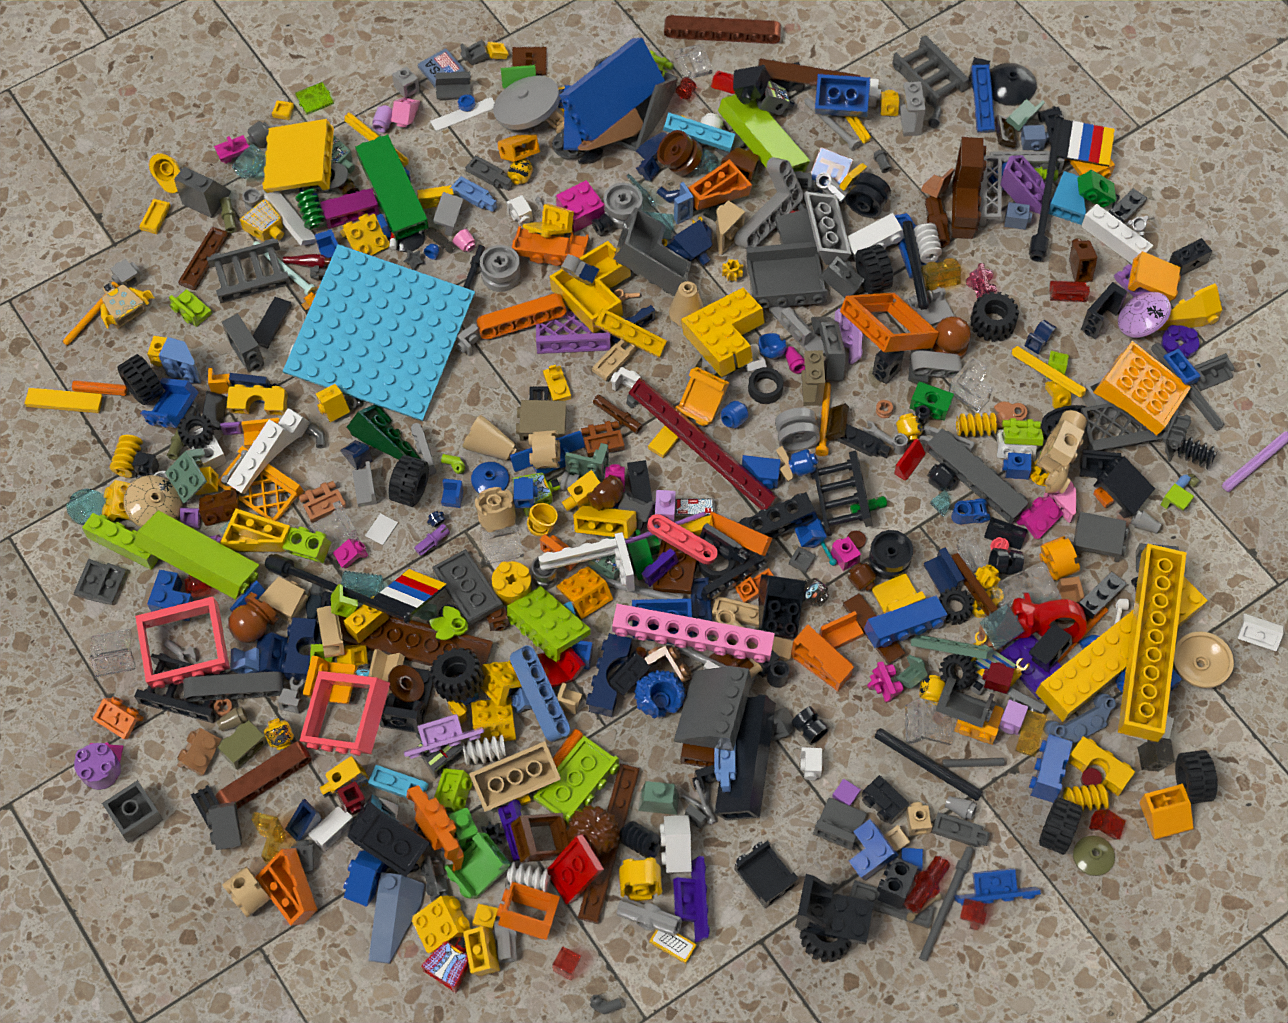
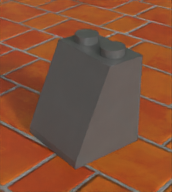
[174,167,231,218]

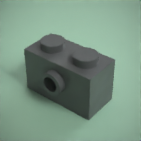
[206,801,243,850]

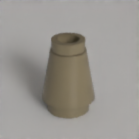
[217,706,248,731]

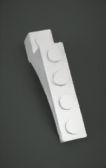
[227,408,311,494]

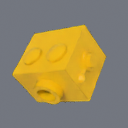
[316,384,350,422]

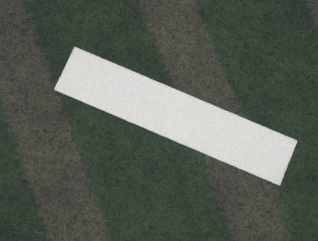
[430,97,495,131]

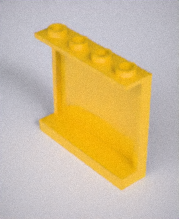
[262,119,334,193]

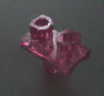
[966,263,997,298]

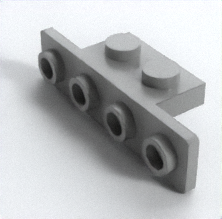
[769,306,825,355]

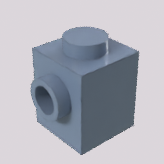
[1020,125,1048,151]
[1004,202,1032,230]

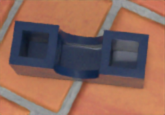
[281,618,318,681]

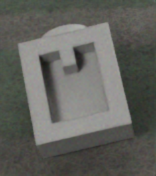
[457,324,480,356]

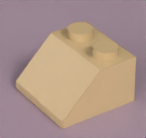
[716,200,745,255]

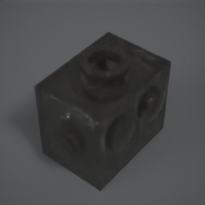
[1137,738,1175,772]

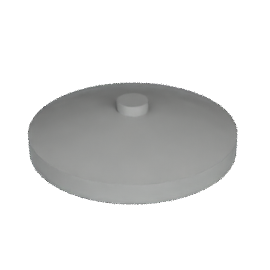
[493,76,560,130]

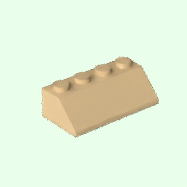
[469,741,561,812]

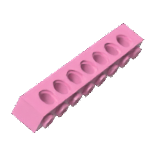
[612,604,775,663]

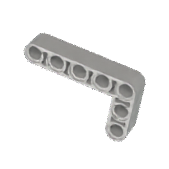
[734,157,803,248]

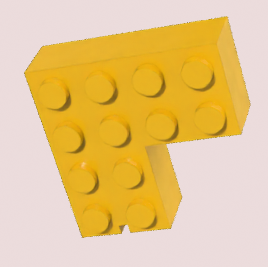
[549,241,631,333]
[681,287,764,377]

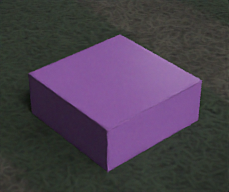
[832,779,861,806]

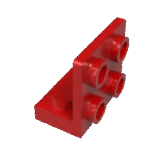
[537,647,586,688]

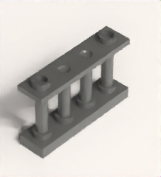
[892,35,969,109]
[207,239,291,303]

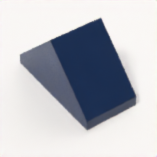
[340,440,372,470]
[285,799,322,841]

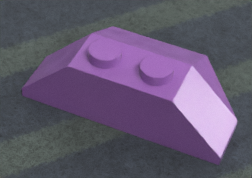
[1000,155,1052,214]

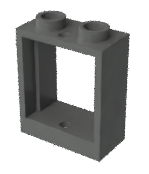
[221,313,265,373]

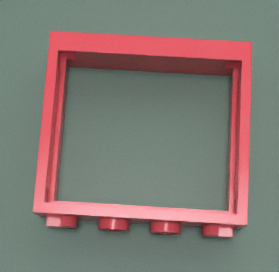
[135,597,230,688]
[299,671,390,756]

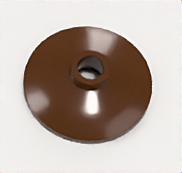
[388,665,424,702]

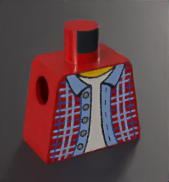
[421,937,469,993]

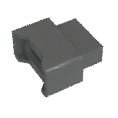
[617,491,656,532]

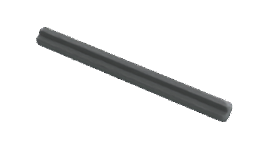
[1151,342,1224,431]

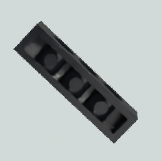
[738,492,818,550]

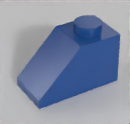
[742,455,781,489]

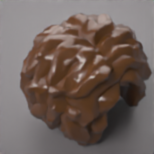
[567,805,620,857]

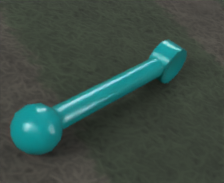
[821,541,837,566]

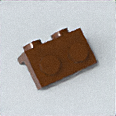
[199,489,240,526]

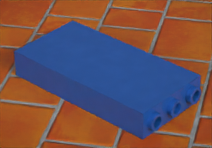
[559,37,665,141]

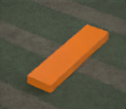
[710,511,772,556]

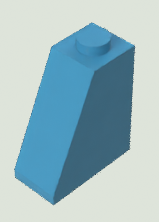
[1048,171,1086,225]

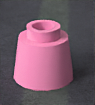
[452,229,476,252]

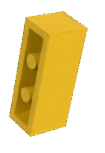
[573,505,637,539]

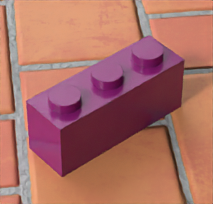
[320,188,379,229]

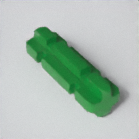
[850,496,887,514]

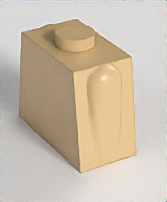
[258,576,308,623]

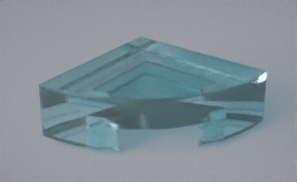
[930,490,950,517]

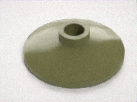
[1073,835,1115,876]

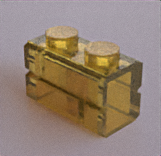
[921,258,961,291]

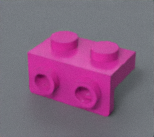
[1016,496,1063,539]

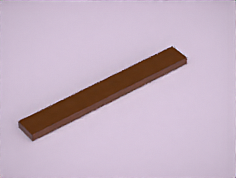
[578,763,640,924]

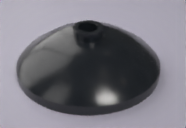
[990,63,1037,106]

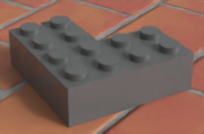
[613,207,691,296]

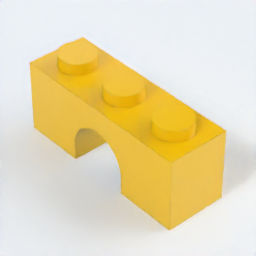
[227,384,288,415]
[1068,736,1135,797]

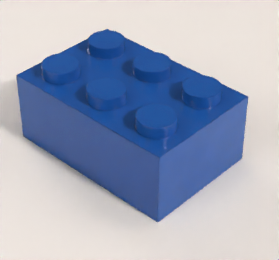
[815,74,870,117]

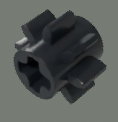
[481,821,505,845]

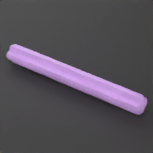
[1222,431,1288,492]

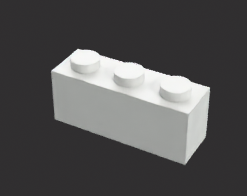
[847,213,905,259]

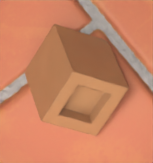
[1057,577,1084,602]

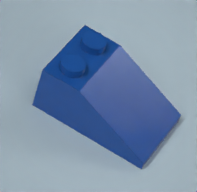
[632,599,692,645]

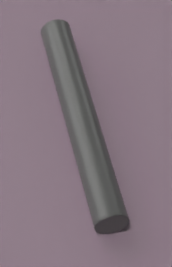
[942,758,1004,768]

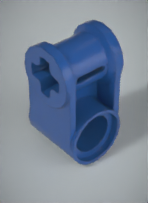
[951,498,990,525]

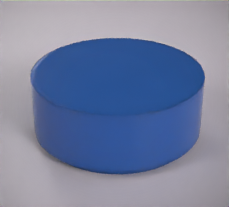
[458,95,476,111]

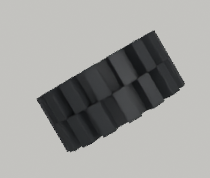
[177,412,214,449]
[939,587,974,625]
[939,654,978,690]

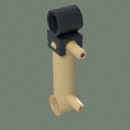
[711,609,790,688]

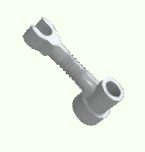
[863,421,908,455]

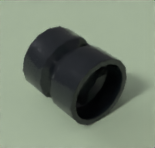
[988,548,1024,576]
[792,706,830,745]

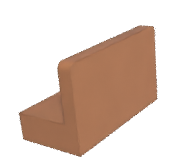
[921,168,955,198]

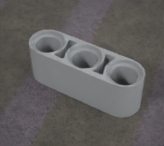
[911,351,962,378]

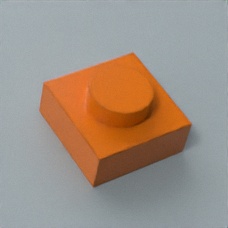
[1093,487,1115,508]

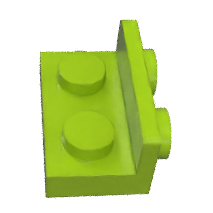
[169,289,212,327]
[434,768,472,812]

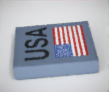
[418,48,465,87]

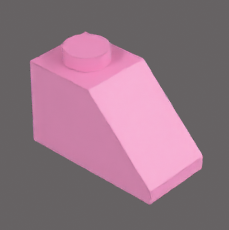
[391,97,420,127]
[1043,481,1076,523]

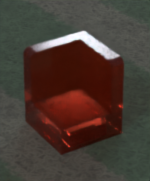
[552,946,581,981]

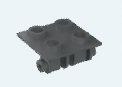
[1163,410,1192,462]

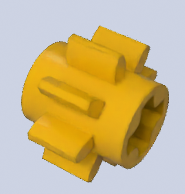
[722,259,743,282]
[975,564,1000,589]

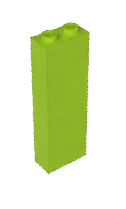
[718,94,810,172]
[134,510,259,600]

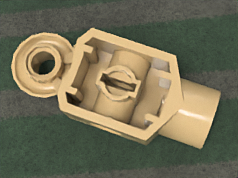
[1036,410,1087,494]

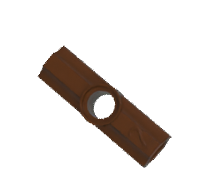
[925,196,950,248]

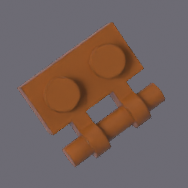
[581,421,625,457]

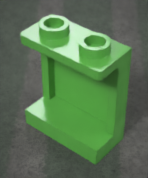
[444,833,512,899]

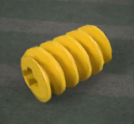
[956,412,997,437]
[109,434,143,478]
[1063,784,1109,812]

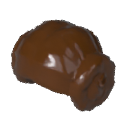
[587,475,624,511]

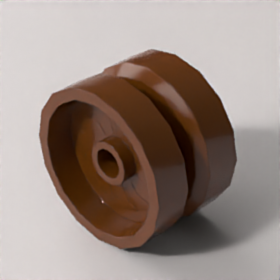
[657,130,702,176]

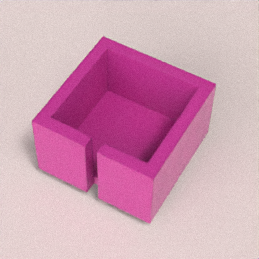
[556,180,605,233]

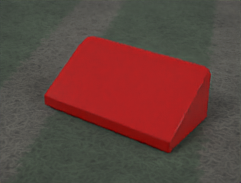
[711,70,735,94]
[894,438,925,481]

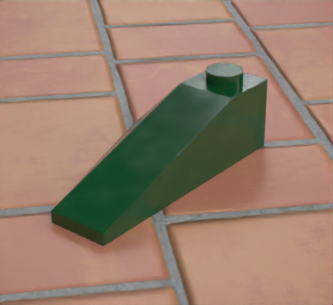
[346,404,421,460]

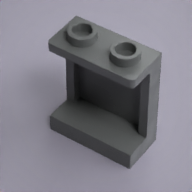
[1073,512,1129,562]
[936,677,996,728]

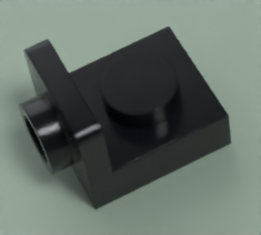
[692,764,716,794]

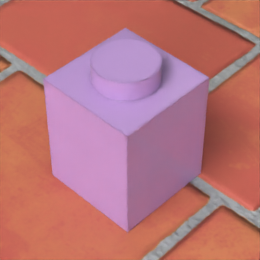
[998,700,1028,735]

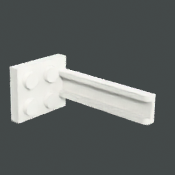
[538,532,635,592]

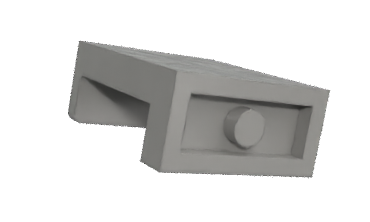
[899,81,925,137]

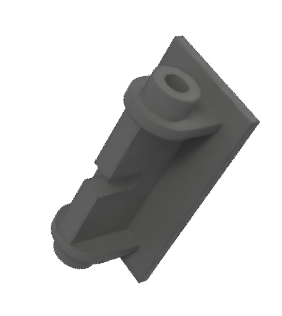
[421,855,449,902]

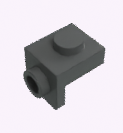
[460,40,489,65]
[794,171,815,192]

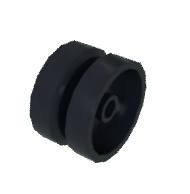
[845,173,891,218]
[868,530,913,580]

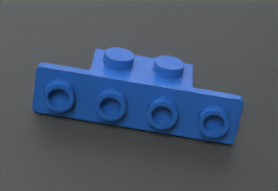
[510,431,585,474]
[954,868,1041,906]

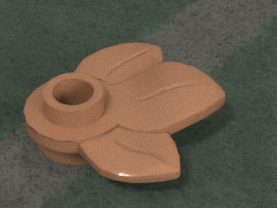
[994,401,1027,428]

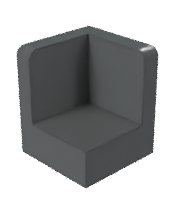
[771,707,794,741]

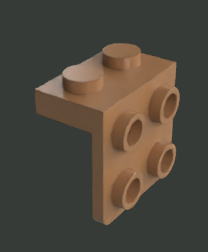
[645,645,692,682]

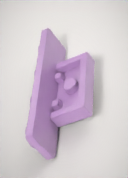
[835,294,863,364]
[403,714,484,759]

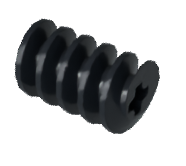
[1175,436,1218,470]
[618,821,661,858]

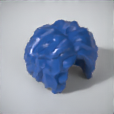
[634,670,686,719]

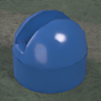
[424,244,440,260]

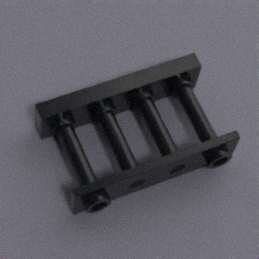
[810,450,873,536]
[134,653,228,723]

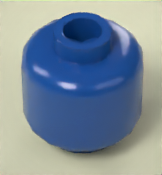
[721,401,749,429]
[788,449,818,477]

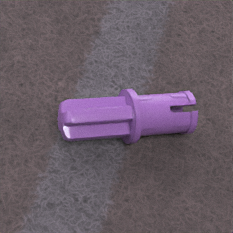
[414,524,450,556]

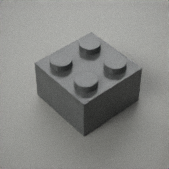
[102,780,163,843]

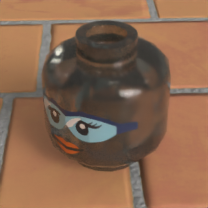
[803,578,830,607]

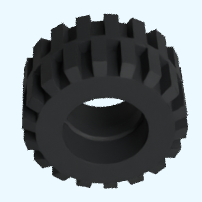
[855,244,893,294]
[970,291,1019,342]
[117,354,163,405]
[388,455,429,507]
[430,648,484,703]
[1175,750,1218,804]
[1039,797,1083,855]
[800,931,852,962]

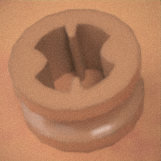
[876,400,893,418]
[214,699,234,718]

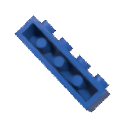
[864,596,948,648]

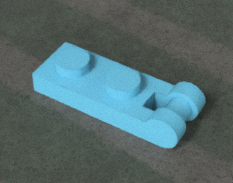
[368,765,429,801]

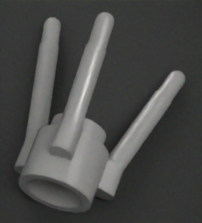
[1124,216,1154,239]

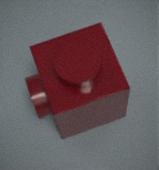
[982,662,1015,694]
[337,781,365,814]

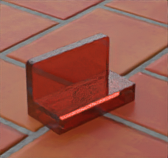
[1049,281,1090,303]

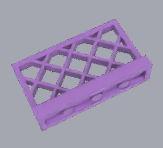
[536,311,610,354]

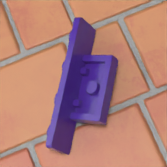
[673,856,710,943]

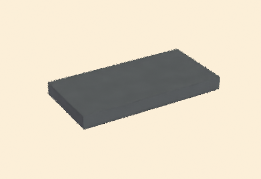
[432,549,503,625]

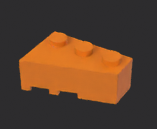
[688,159,752,210]
[791,624,854,691]
[255,848,318,926]

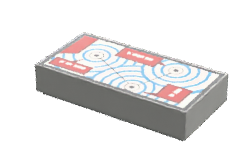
[675,498,714,518]

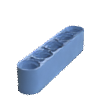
[510,645,570,742]

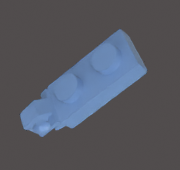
[450,176,497,212]
[714,743,736,792]

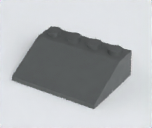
[674,666,752,751]

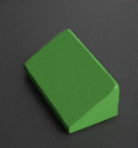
[501,65,536,89]

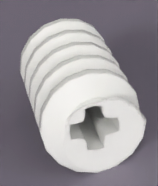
[914,223,942,264]
[463,735,506,765]
[505,861,551,893]

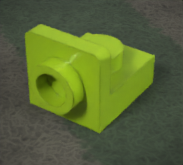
[1045,351,1069,378]

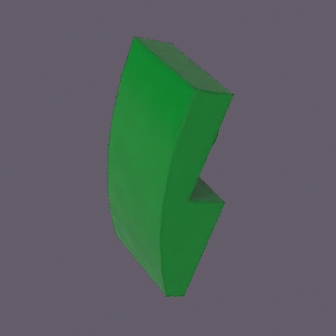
[627,538,653,580]

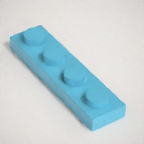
[663,112,735,152]

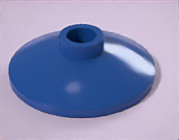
[471,462,509,494]

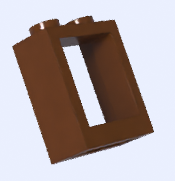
[510,813,570,863]

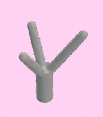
[681,780,716,825]

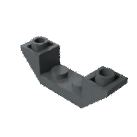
[811,316,846,381]

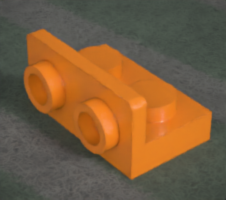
[540,534,577,571]
[93,696,144,739]

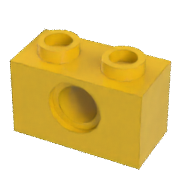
[344,596,389,643]
[463,926,500,976]

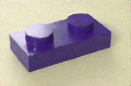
[641,548,679,587]

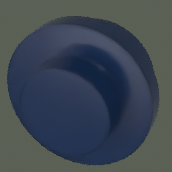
[427,511,445,528]

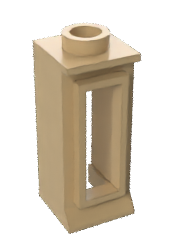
[317,606,345,658]

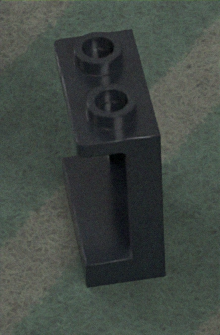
[1081,282,1128,339]
[1093,456,1155,518]
[734,840,799,909]

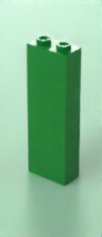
[355,134,429,240]

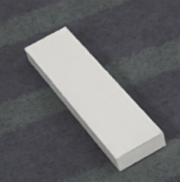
[263,191,316,245]

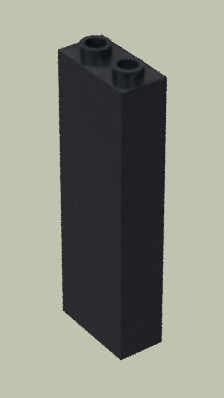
[714,694,776,820]

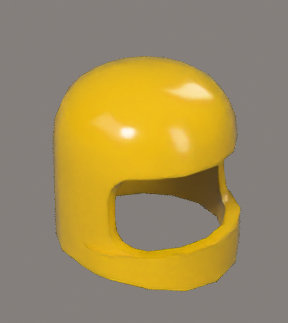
[527,503,558,537]

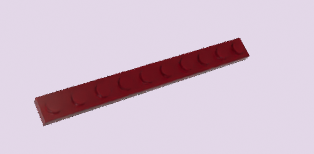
[629,378,778,510]

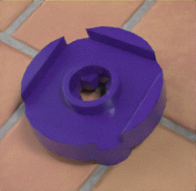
[1161,325,1199,359]

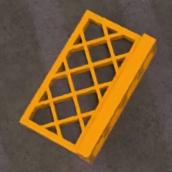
[218,446,304,522]

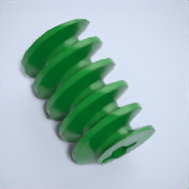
[295,188,327,229]

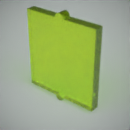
[295,82,334,115]

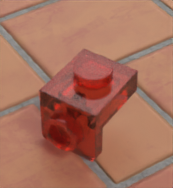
[1089,809,1126,840]
[960,898,987,930]

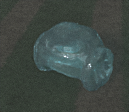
[232,144,265,179]

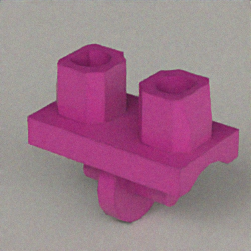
[214,135,251,164]
[867,661,903,703]

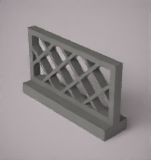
[1081,403,1165,451]

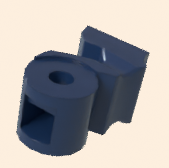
[1024,319,1057,354]

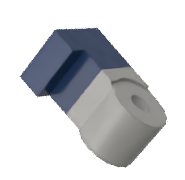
[561,254,599,285]

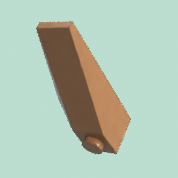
[577,108,643,150]

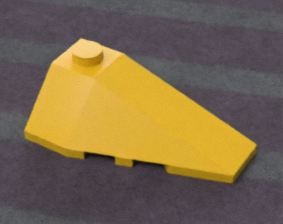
[1157,283,1222,331]

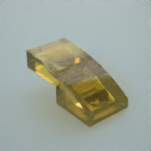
[1015,710,1047,757]

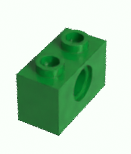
[1077,169,1116,208]
[909,381,954,421]

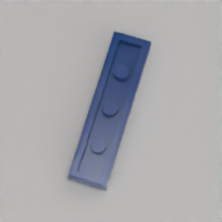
[971,64,995,133]

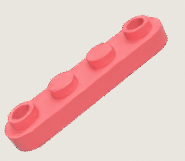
[647,514,718,564]

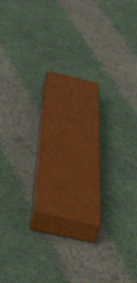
[178,226,229,291]
[952,553,998,622]
[843,593,905,665]

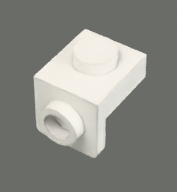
[744,344,766,372]
[611,367,641,391]

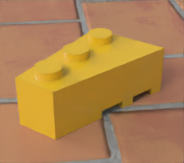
[221,509,290,552]

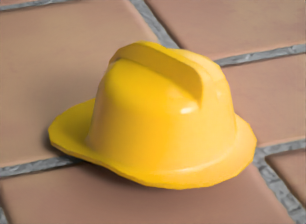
[149,153,180,193]

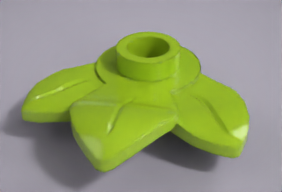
[429,606,468,640]

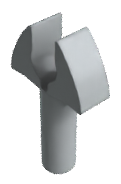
[164,639,197,663]

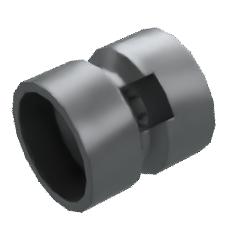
[531,557,558,590]

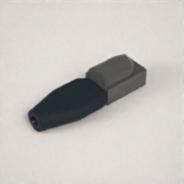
[306,583,325,619]

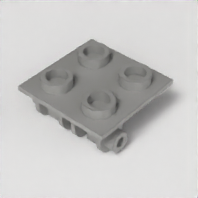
[906,287,954,325]

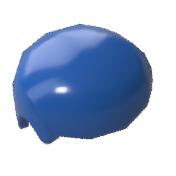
[758,333,786,359]

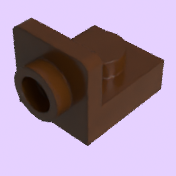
[486,604,509,631]

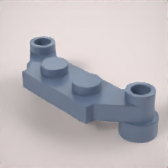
[1043,693,1116,744]

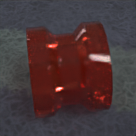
[675,77,697,100]

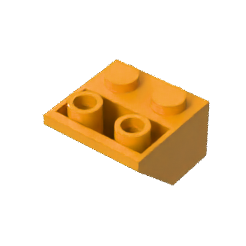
[1139,784,1193,840]

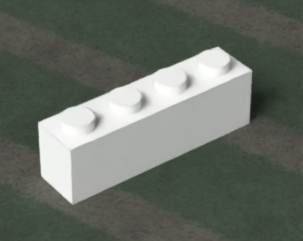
[1082,204,1153,264]

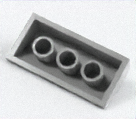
[804,191,851,265]

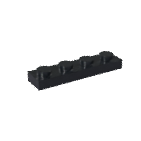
[701,553,770,602]

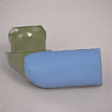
[1175,474,1199,488]

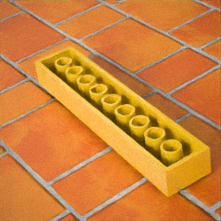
[1118,544,1187,742]
[1035,577,1208,722]

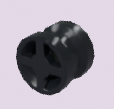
[591,213,613,236]

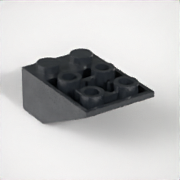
[758,574,806,639]

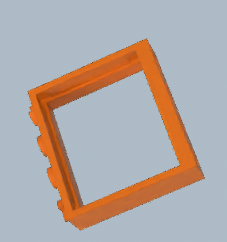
[840,293,939,352]

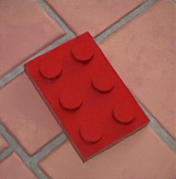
[547,834,604,905]

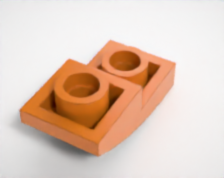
[735,568,774,603]

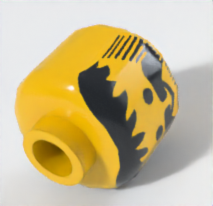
[507,158,533,185]
[919,675,946,706]

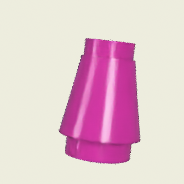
[785,346,805,374]

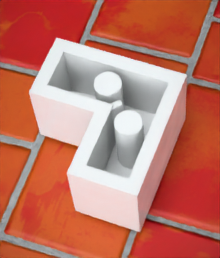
[660,815,691,873]

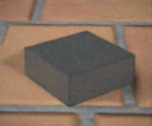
[789,546,815,573]
[685,804,706,830]

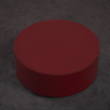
[1080,768,1102,788]

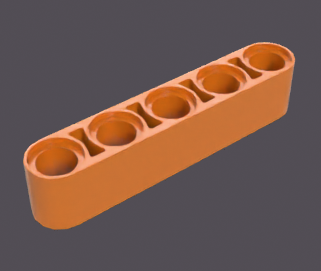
[476,293,566,339]

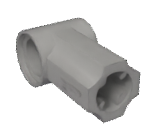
[816,173,847,206]
[494,920,517,963]

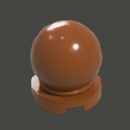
[933,316,971,359]
[228,592,279,643]

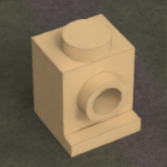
[906,802,932,836]

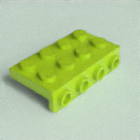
[507,586,591,662]
[533,736,620,825]

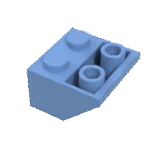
[159,337,202,384]

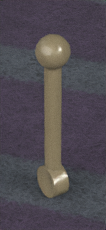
[906,892,942,922]

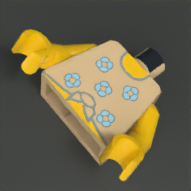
[101,283,155,329]

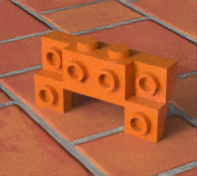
[512,226,589,266]
[406,785,464,871]

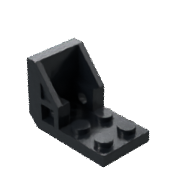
[380,667,433,733]
[347,794,430,877]
[795,874,874,945]

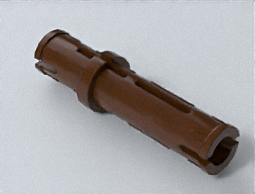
[593,394,643,434]

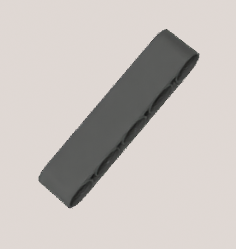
[183,672,284,702]

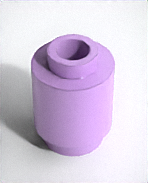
[372,105,392,133]

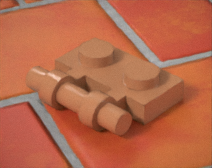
[298,481,346,523]

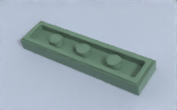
[911,635,994,659]

